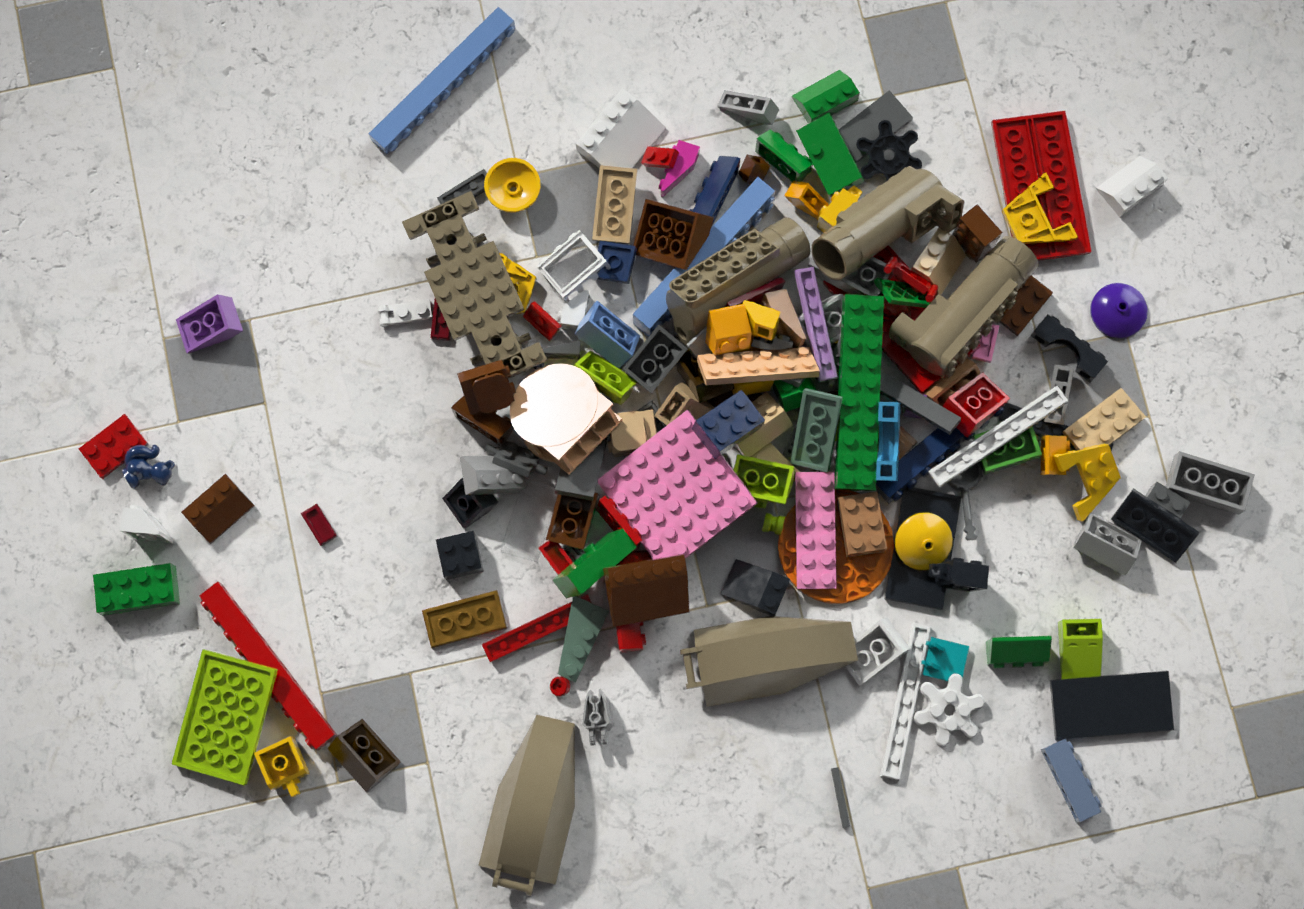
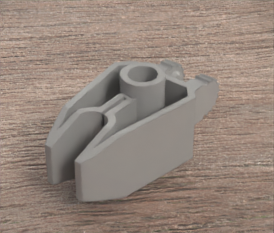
[582,689,613,746]

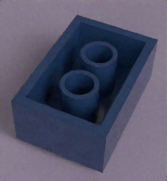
[692,390,765,459]

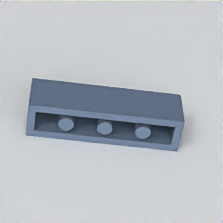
[1041,739,1101,822]

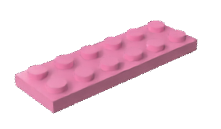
[795,472,836,589]

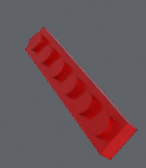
[482,594,592,662]

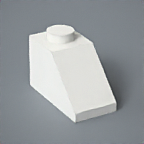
[558,290,590,330]

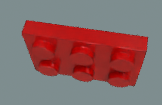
[78,414,148,479]
[596,496,642,554]

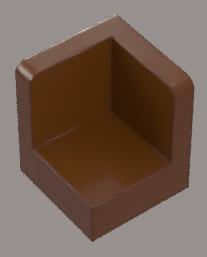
[738,154,770,184]

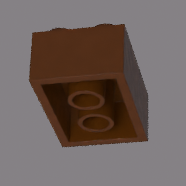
[952,204,1003,263]

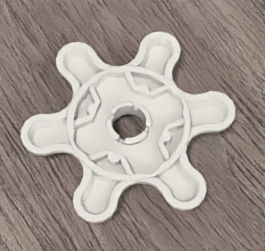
[913,674,985,746]

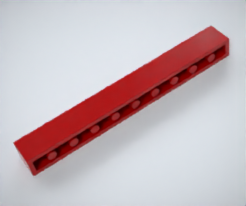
[199,581,338,750]

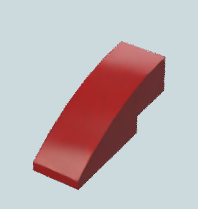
[538,541,579,596]

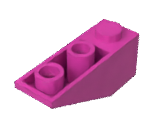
[658,140,700,197]

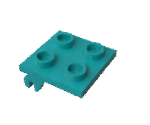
[921,637,969,681]

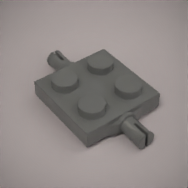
[485,441,548,477]

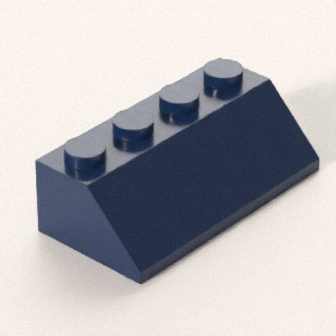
[690,156,741,228]

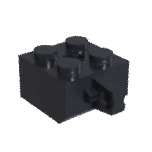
[928,558,989,592]

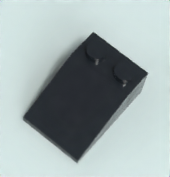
[721,559,790,616]

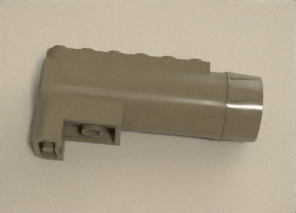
[811,166,964,280]
[666,217,811,346]
[889,236,1039,379]

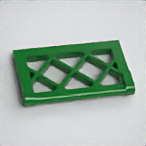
[874,278,931,308]

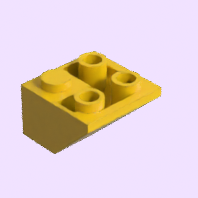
[743,300,781,341]

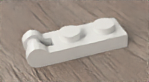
[378,299,433,327]

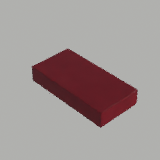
[300,504,337,546]

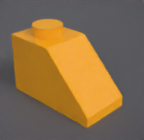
[784,181,829,219]

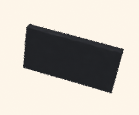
[1111,488,1199,563]

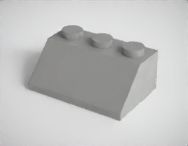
[460,456,526,495]
[1073,512,1142,576]

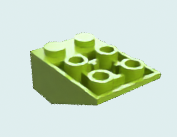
[1058,619,1103,679]

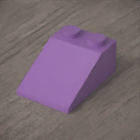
[176,294,243,353]

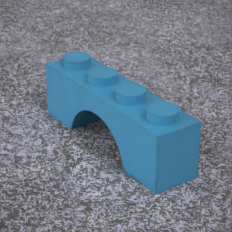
[876,402,900,481]

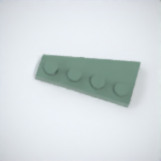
[558,596,609,683]

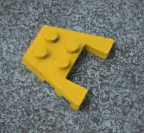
[1002,173,1078,244]
[498,251,537,314]
[1053,444,1121,521]

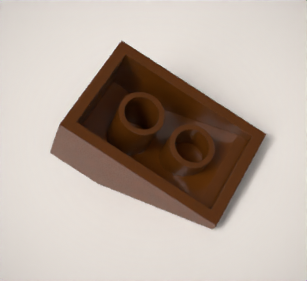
[546,492,600,550]

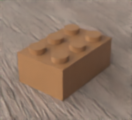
[837,491,887,558]

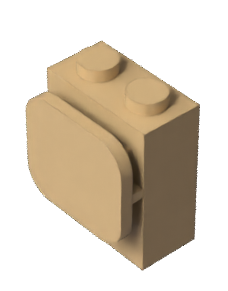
[608,409,657,457]

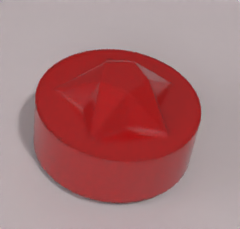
[550,676,570,696]

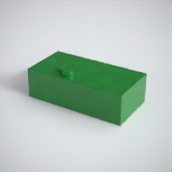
[796,113,865,198]
[552,529,636,599]

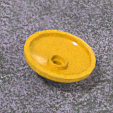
[484,158,541,213]
[895,513,953,570]

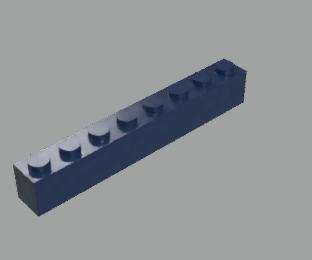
[876,406,1004,504]

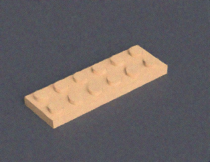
[697,347,820,385]

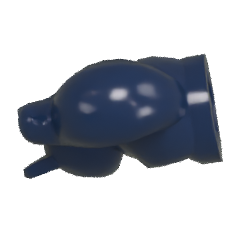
[122,444,175,489]

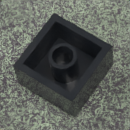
[435,531,484,580]

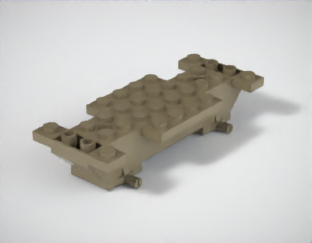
[402,191,547,379]

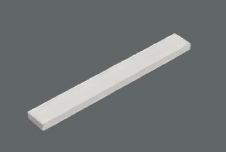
[928,386,1068,488]
[880,622,932,781]

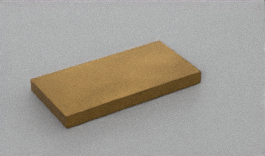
[422,590,507,648]

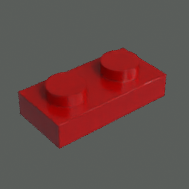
[641,146,679,169]
[523,301,562,341]

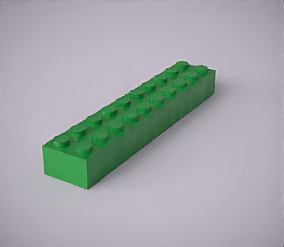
[834,294,884,491]

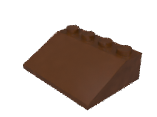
[633,199,714,270]
[603,554,690,627]

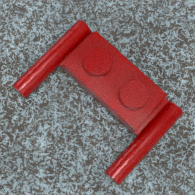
[884,256,939,302]

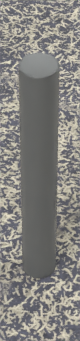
[831,767,850,828]

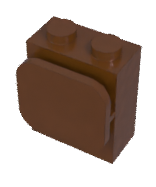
[457,360,516,415]

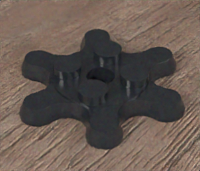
[856,120,922,182]

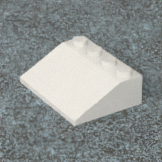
[576,88,666,169]

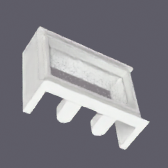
[536,230,611,302]

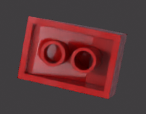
[942,372,1010,437]

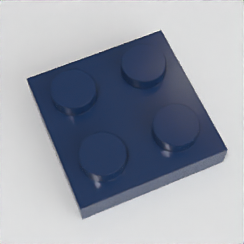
[595,241,637,284]

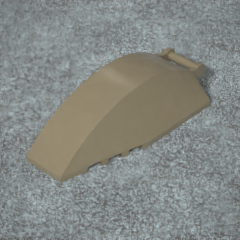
[680,616,858,707]
[478,715,575,896]

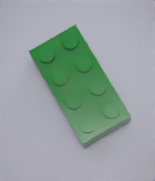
[93,563,180,616]

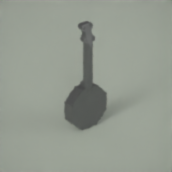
[947,453,983,541]

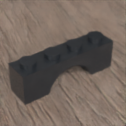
[1031,314,1108,383]

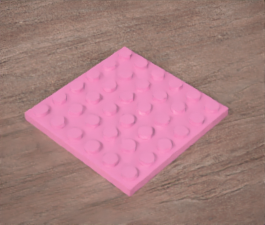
[598,410,758,559]

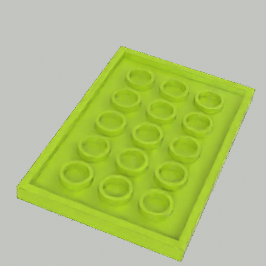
[171,649,278,785]

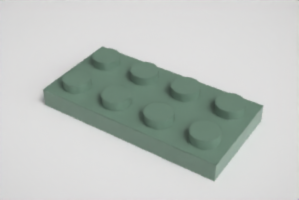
[790,388,843,472]

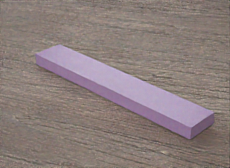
[794,267,838,383]

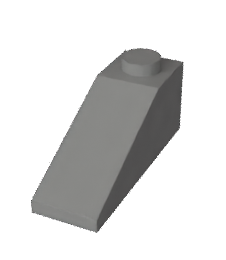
[718,90,779,125]
[1044,364,1074,425]

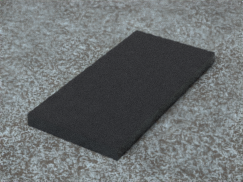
[884,487,962,610]
[1050,670,1174,740]

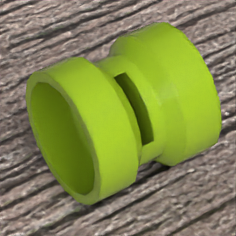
[762,513,785,535]

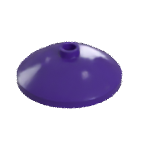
[1090,283,1148,338]

